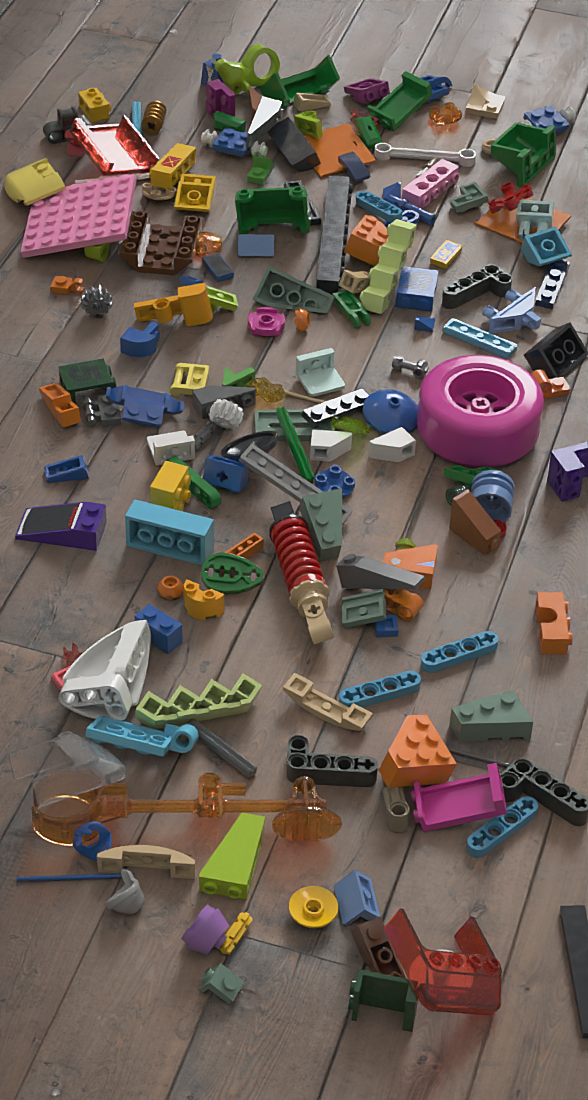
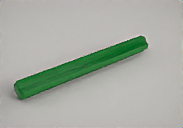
[276,407,315,483]

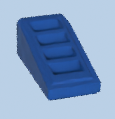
[44,455,89,483]

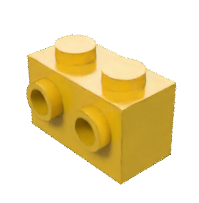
[78,88,111,123]

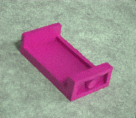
[411,763,507,832]

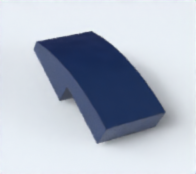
[338,151,370,183]

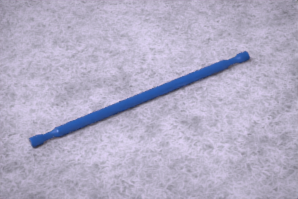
[17,873,134,882]

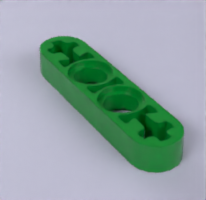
[165,456,221,509]

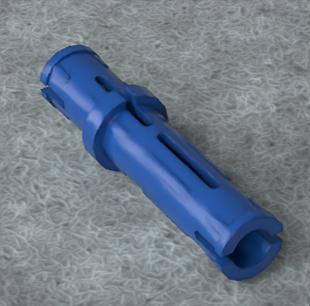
[387,194,436,225]

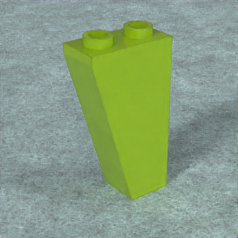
[199,812,265,900]

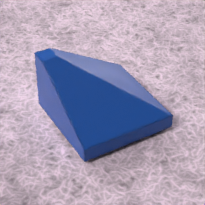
[383,182,401,201]
[179,276,204,286]
[414,316,435,332]

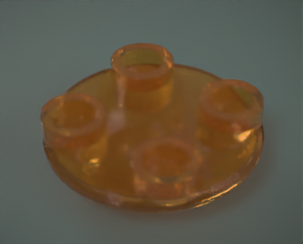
[429,102,462,125]
[195,231,223,257]

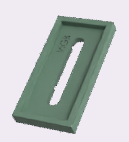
[255,409,335,441]

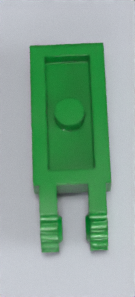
[332,290,371,328]

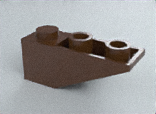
[350,917,406,978]

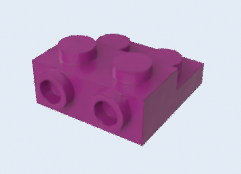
[344,78,390,105]
[205,79,235,117]

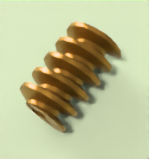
[141,101,167,135]

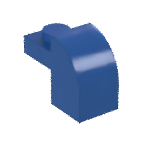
[120,321,160,357]

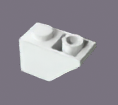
[369,427,416,462]
[310,430,352,462]

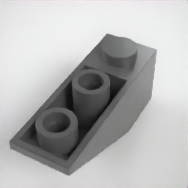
[192,385,256,419]

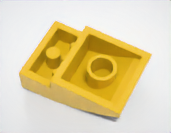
[174,173,216,212]

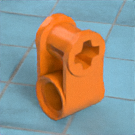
[383,589,424,621]

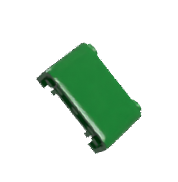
[235,186,311,234]

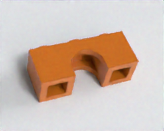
[535,592,572,654]

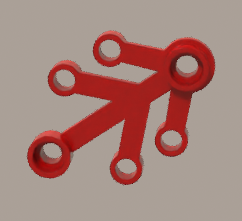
[488,182,533,214]

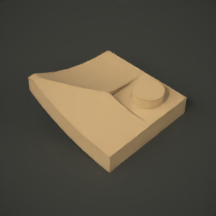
[466,84,505,119]

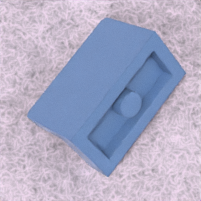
[238,234,274,257]
[334,870,381,926]

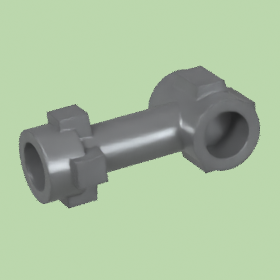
[392,356,429,378]

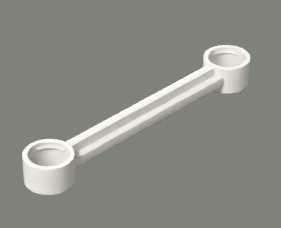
[374,143,476,167]

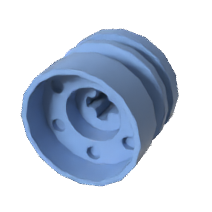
[471,470,515,522]

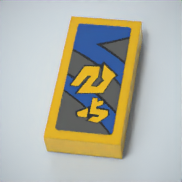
[430,240,462,269]

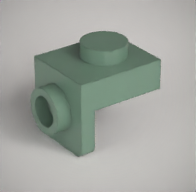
[198,963,244,1004]

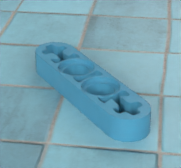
[355,191,403,223]
[421,631,499,673]
[339,671,421,707]
[466,796,538,857]

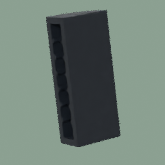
[267,116,321,172]

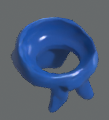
[73,821,112,862]

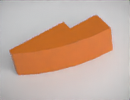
[39,382,81,427]

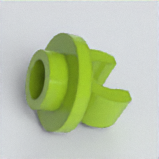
[395,538,416,550]

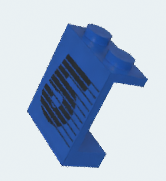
[396,267,438,312]

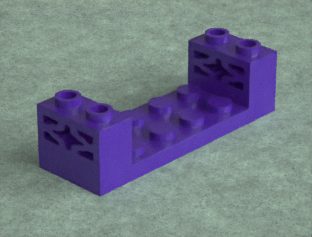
[547,442,588,502]

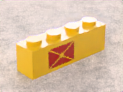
[149,143,196,190]

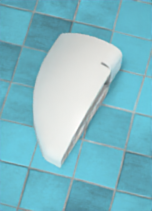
[58,620,151,720]

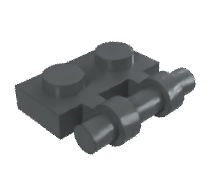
[82,394,122,426]

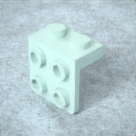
[296,348,345,397]

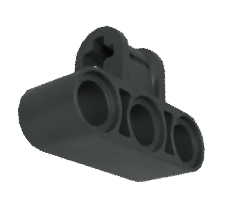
[43,106,94,144]

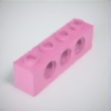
[402,159,459,209]

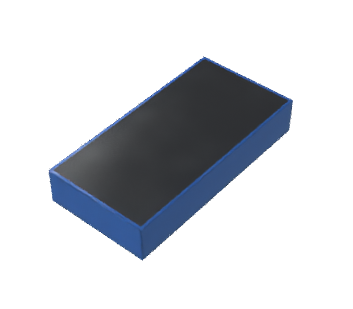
[202,253,234,282]

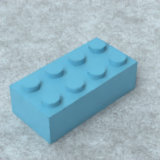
[125,499,214,565]

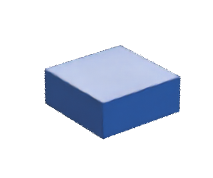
[374,615,398,637]

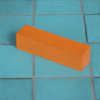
[220,532,264,572]

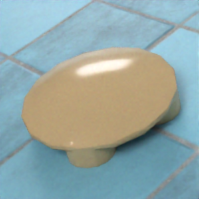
[142,183,177,200]

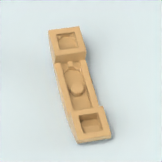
[283,673,373,731]
[97,845,195,879]

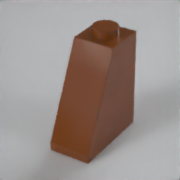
[449,490,501,555]

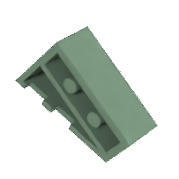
[300,488,342,562]
[449,690,533,742]

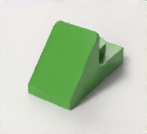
[247,155,274,185]
[222,367,255,388]

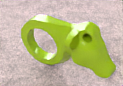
[215,43,280,95]

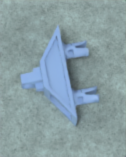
[482,287,541,333]

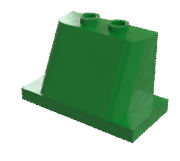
[491,122,556,187]

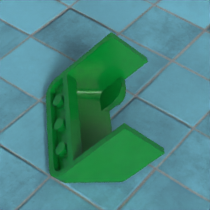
[259,55,340,109]

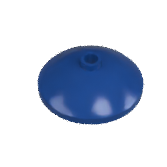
[362,389,418,434]

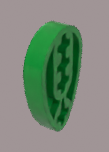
[201,552,263,594]

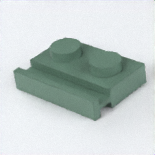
[342,589,386,628]

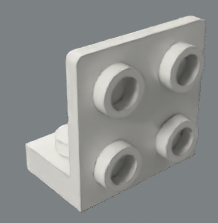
[147,431,195,465]

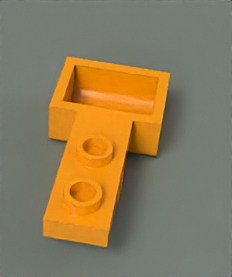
[134,283,213,326]

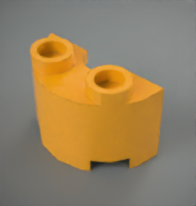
[184,579,224,620]

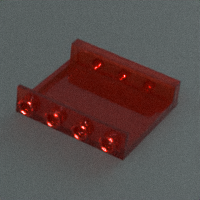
[70,115,160,176]

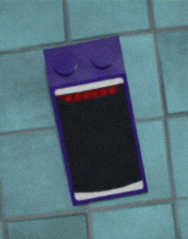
[15,502,107,551]

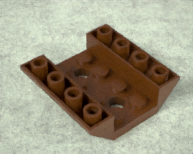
[120,211,203,275]

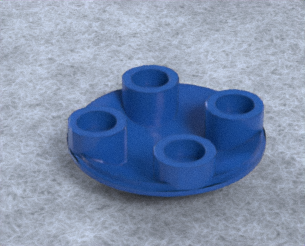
[314,465,355,497]

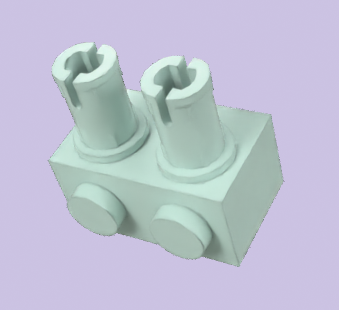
[516,200,554,239]

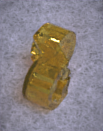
[247,377,285,402]

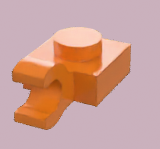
[50,276,84,295]

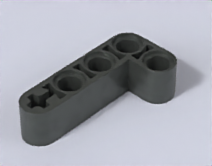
[442,264,512,309]
[286,735,378,787]
[500,758,588,826]

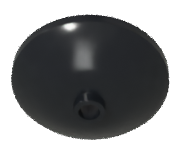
[221,431,279,462]

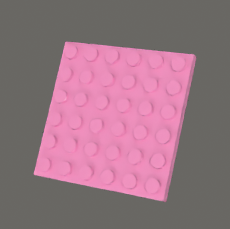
[20,174,136,258]

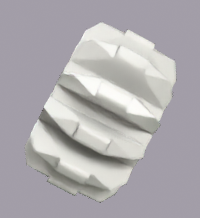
[209,399,243,430]

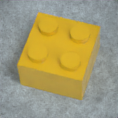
[150,461,191,511]

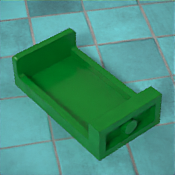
[367,71,432,131]

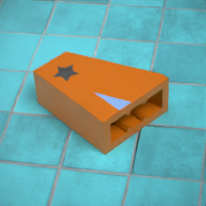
[379,544,438,589]

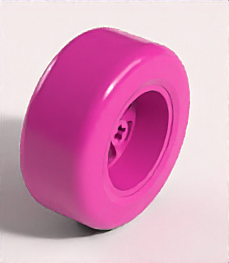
[417,355,544,468]

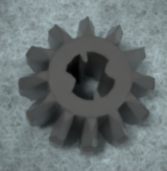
[81,285,112,317]

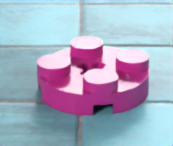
[248,307,285,337]

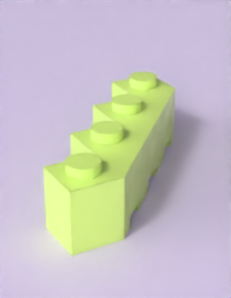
[360,219,417,314]
[135,673,262,730]

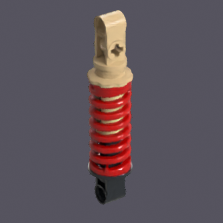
[269,501,335,645]

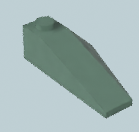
[253,266,335,314]

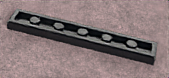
[560,905,588,1038]

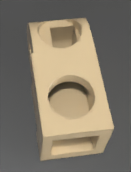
[339,270,371,293]

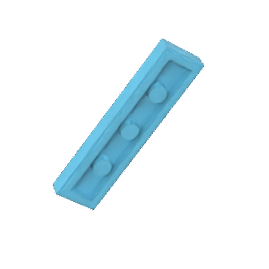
[443,318,517,359]

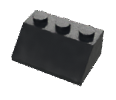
[524,322,588,379]

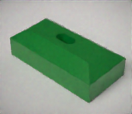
[214,111,246,132]
[354,116,383,149]

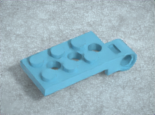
[85,715,199,757]

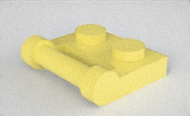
[169,363,210,396]

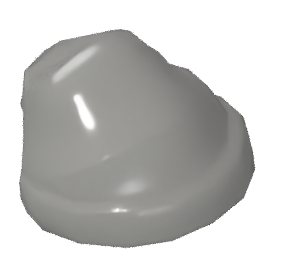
[105,869,145,914]

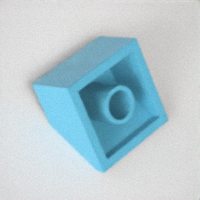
[521,227,572,266]

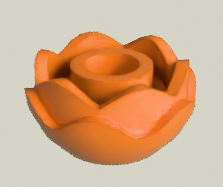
[294,308,310,332]
[157,576,184,600]

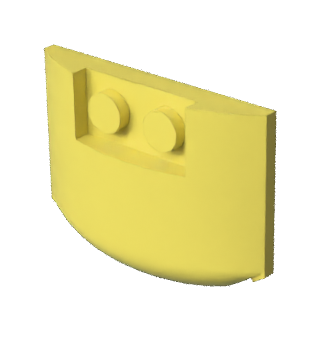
[4,158,66,205]

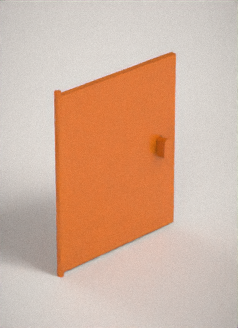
[304,123,376,179]
[475,195,571,243]

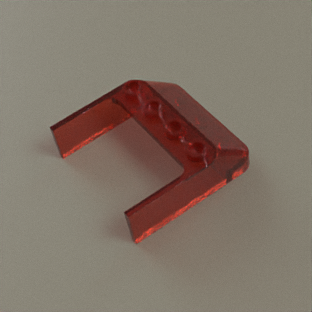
[383,908,502,1016]

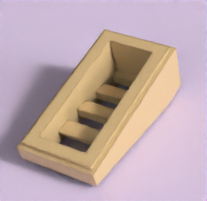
[293,93,331,112]

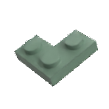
[450,182,489,213]

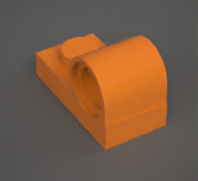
[531,370,570,399]

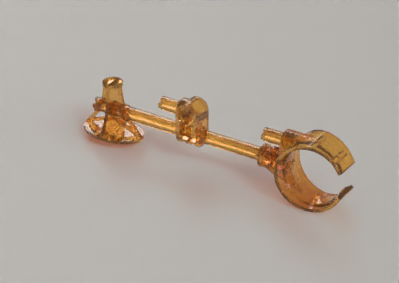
[32,768,342,845]

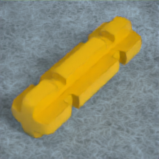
[219,912,253,955]

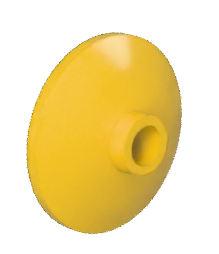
[289,886,338,928]

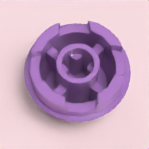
[181,905,230,955]

